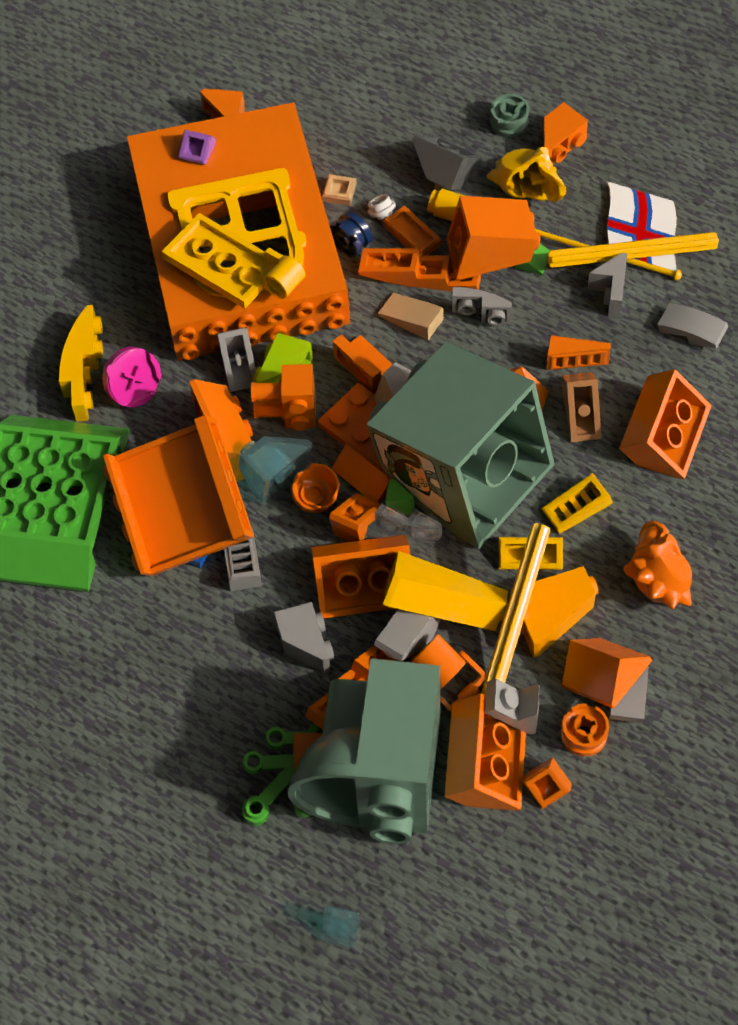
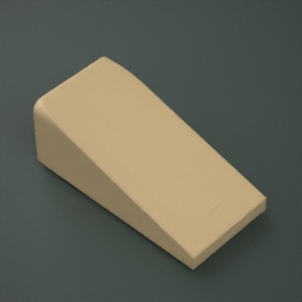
[378,293,443,340]

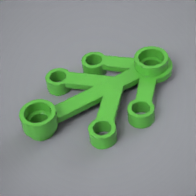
[242,723,323,826]

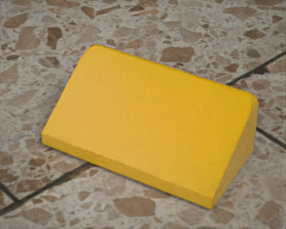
[498,537,563,569]

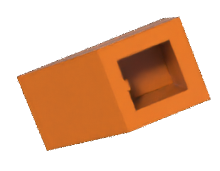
[543,102,588,164]

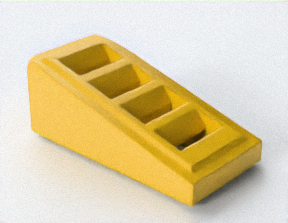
[541,473,613,534]

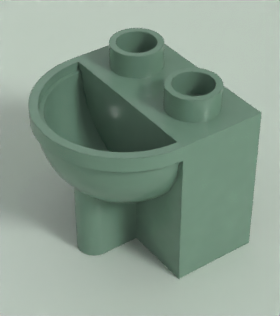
[288,659,440,844]

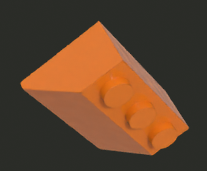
[619,369,712,479]
[189,379,264,482]
[311,534,410,619]
[444,693,526,811]

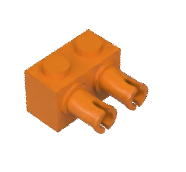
[251,364,316,431]

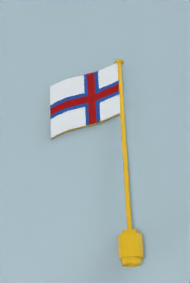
[427,182,682,281]

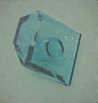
[238,436,313,504]

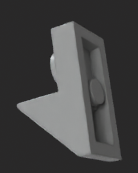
[587,253,627,318]
[485,679,540,734]

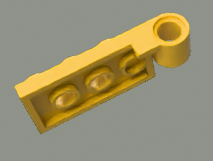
[161,213,306,309]

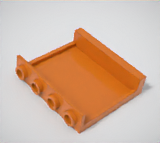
[103,415,254,576]

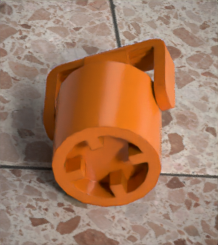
[410,634,486,711]

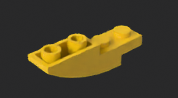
[59,305,104,422]

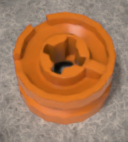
[561,703,609,757]

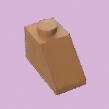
[561,372,602,442]

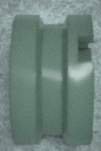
[490,94,529,138]

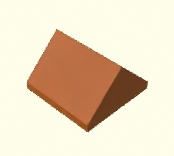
[562,638,652,709]

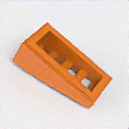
[547,336,611,370]

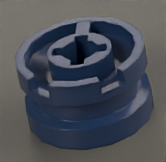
[330,211,373,257]

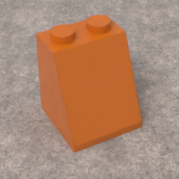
[446,196,540,280]

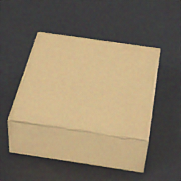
[322,174,357,206]

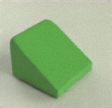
[515,244,550,275]

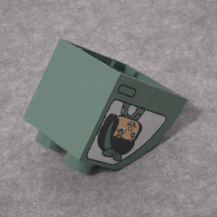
[366,342,555,549]

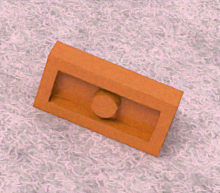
[332,334,393,393]

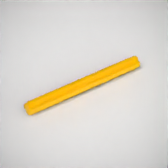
[547,232,718,268]
[481,523,550,695]

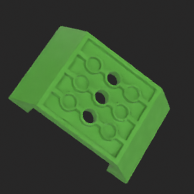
[0,415,130,592]

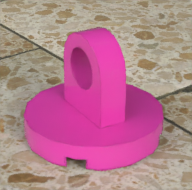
[102,346,161,408]

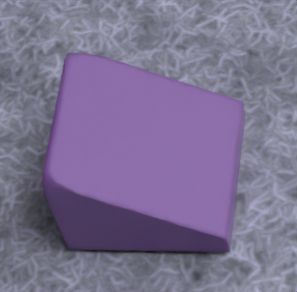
[178,130,216,165]

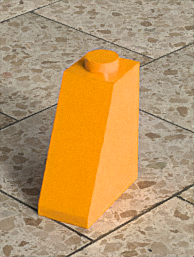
[511,566,598,658]

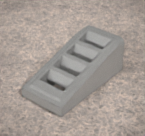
[224,529,262,591]

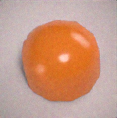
[291,463,340,513]

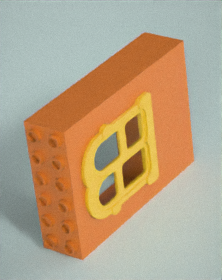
[127,102,350,361]

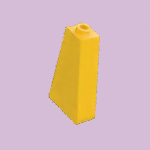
[383,551,508,631]

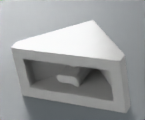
[217,327,256,392]

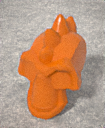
[623,521,692,609]

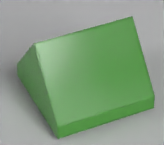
[386,478,415,517]

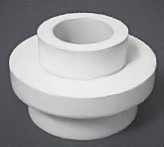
[368,194,396,220]

